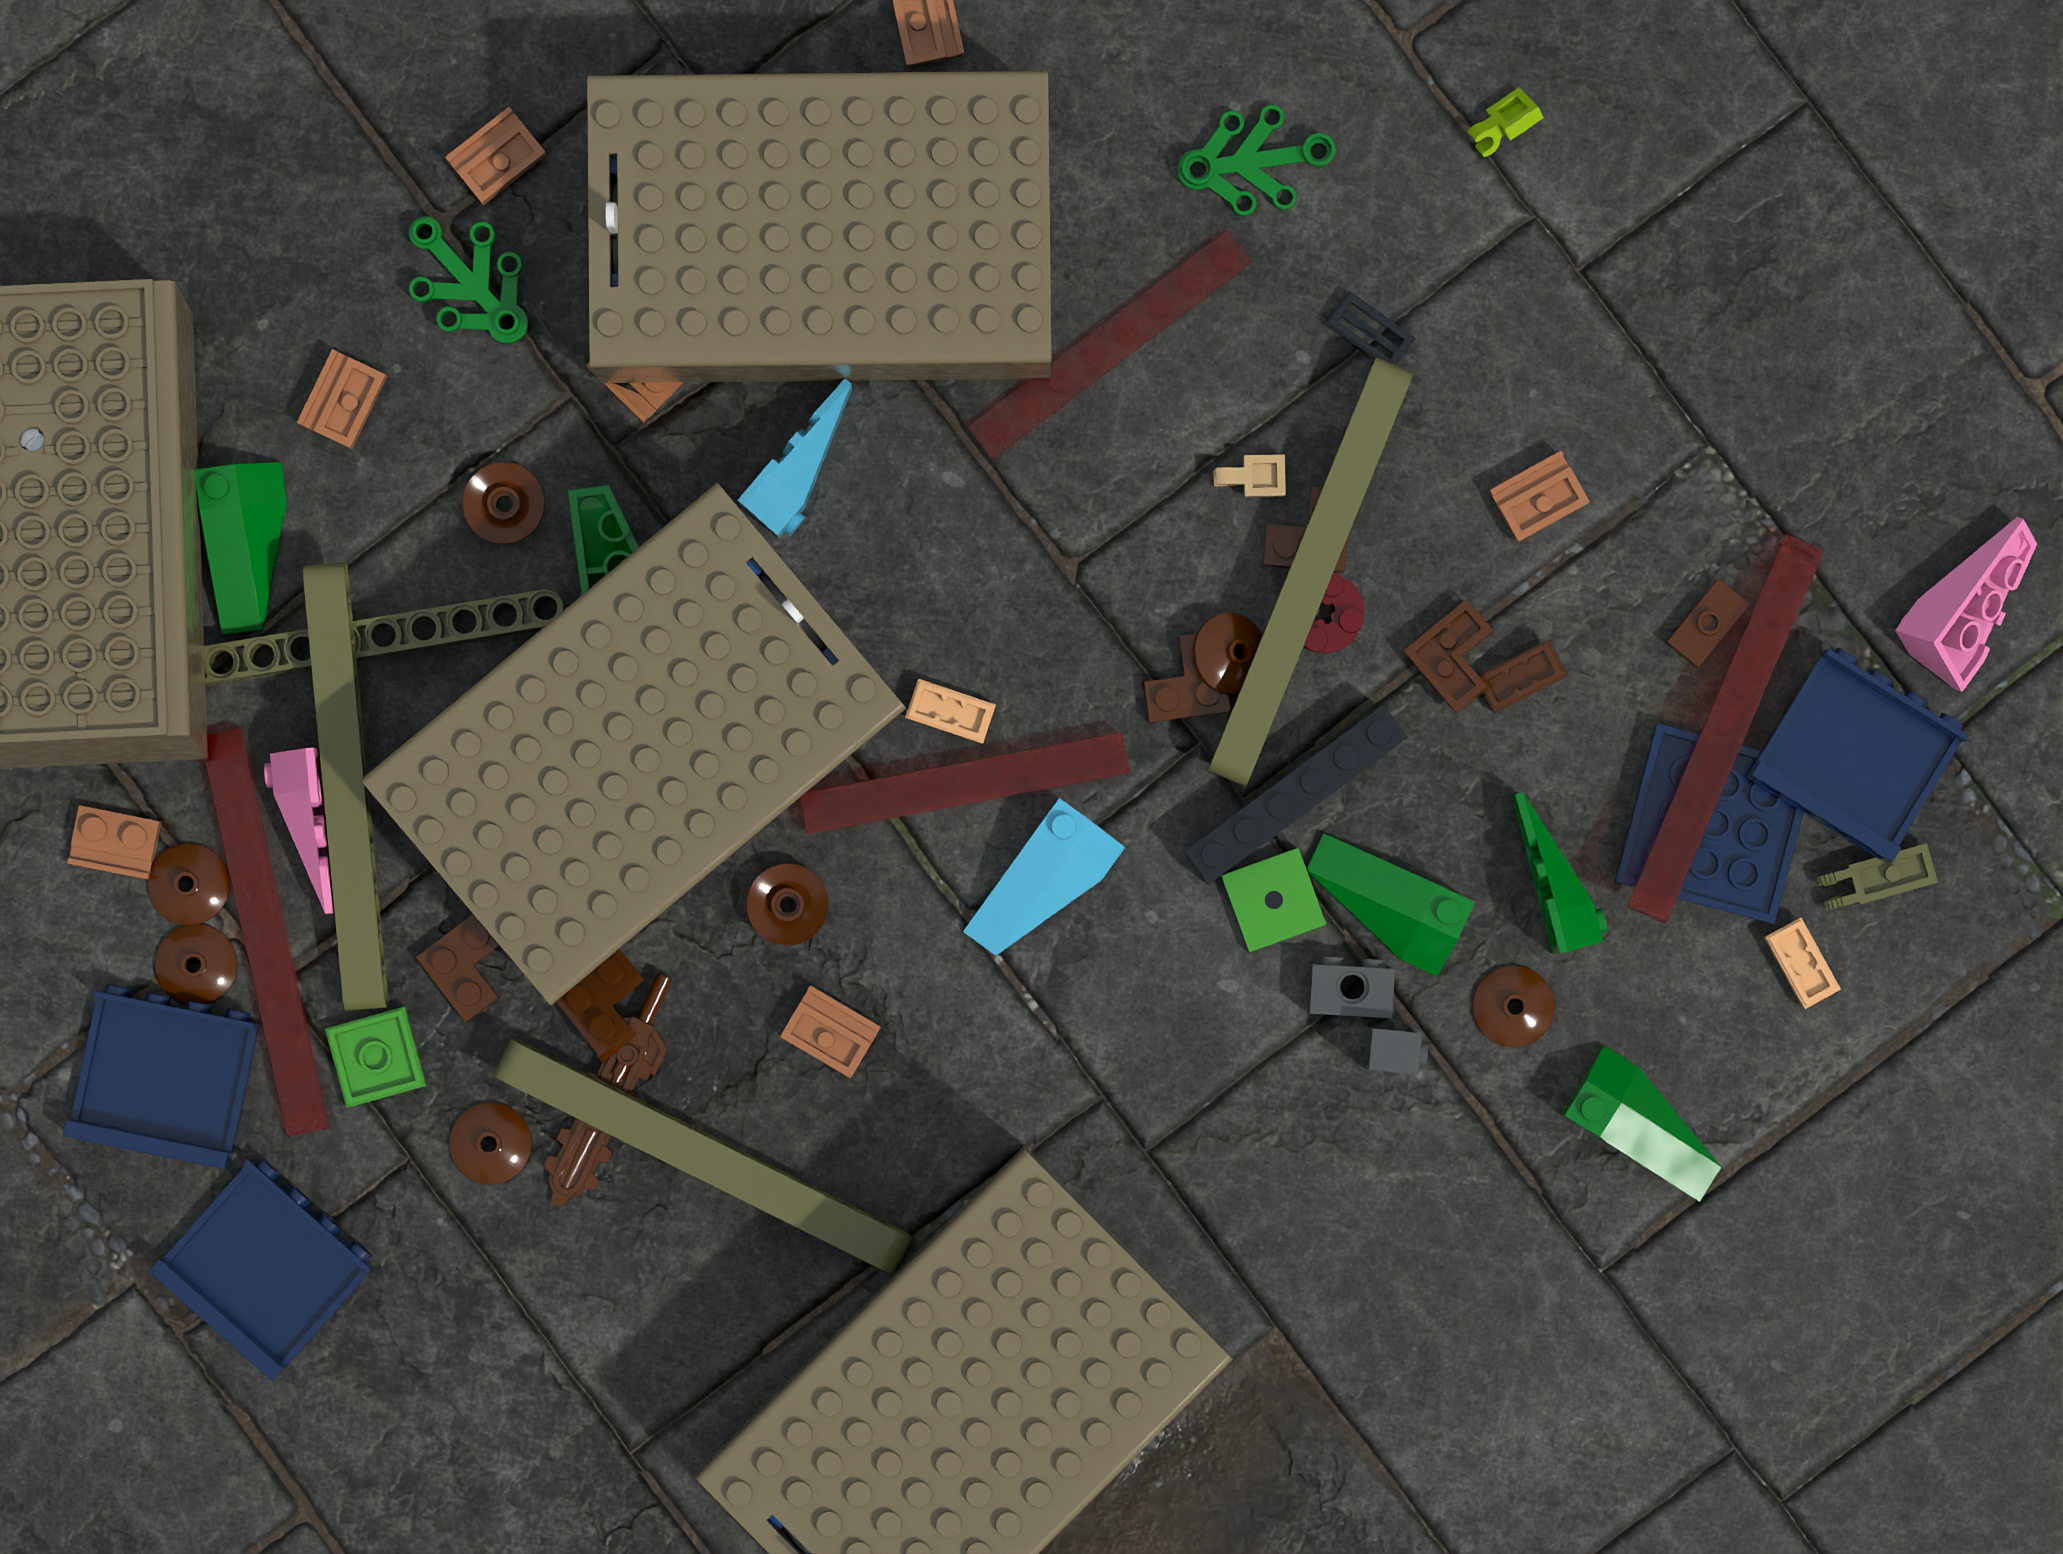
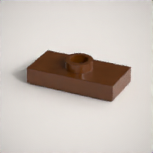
[1666,579,1750,668]
[1478,640,1568,713]

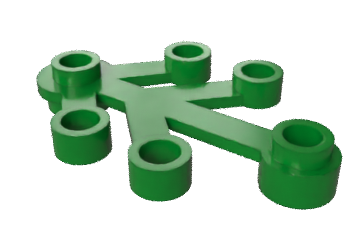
[1177,105,1336,217]
[409,216,528,344]

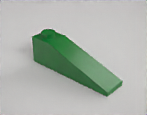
[195,462,288,635]
[568,485,639,595]
[1511,792,1608,954]
[1306,833,1475,977]
[1560,1045,1721,1202]

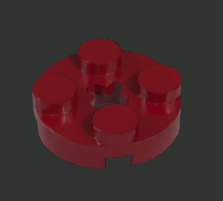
[1303,572,1364,654]

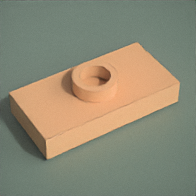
[905,679,996,744]
[1764,917,1841,1009]

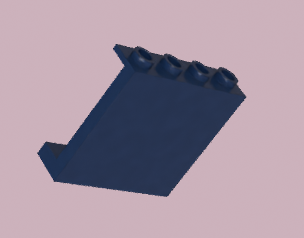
[1746,648,1970,864]
[63,984,260,1169]
[148,1158,375,1381]

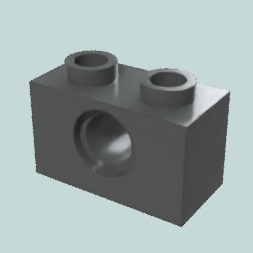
[1308,957,1395,1018]
[1364,1028,1429,1075]

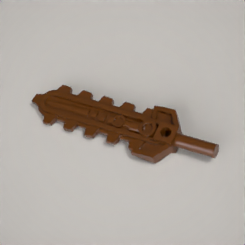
[543,973,672,1208]

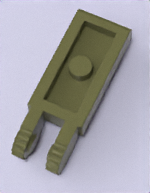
[1816,843,1938,911]

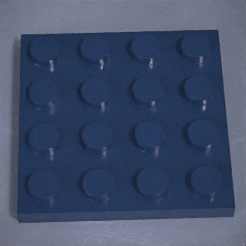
[1614,723,1804,924]

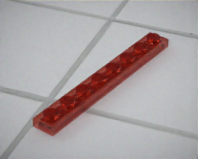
[968,230,1252,460]
[800,733,1130,834]

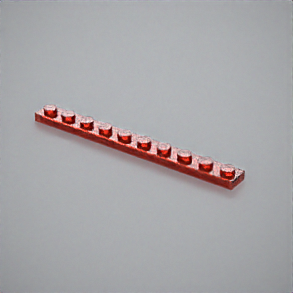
[1627,534,1824,924]
[205,728,330,1137]

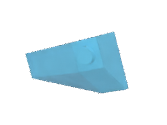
[737,379,852,538]
[963,798,1125,955]

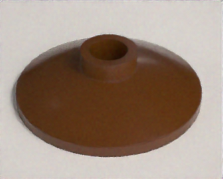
[462,462,545,544]
[1193,613,1262,695]
[148,843,230,925]
[747,864,829,946]
[155,924,238,1004]
[1472,965,1555,1047]
[450,1102,532,1185]

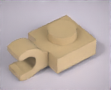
[1213,455,1286,498]

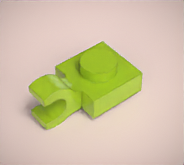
[1468,87,1544,157]

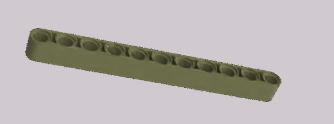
[1208,357,1414,786]
[303,562,388,1011]
[204,590,566,687]
[493,1038,913,1274]

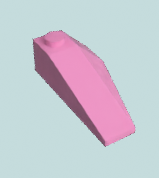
[1895,517,2037,692]
[264,747,335,914]

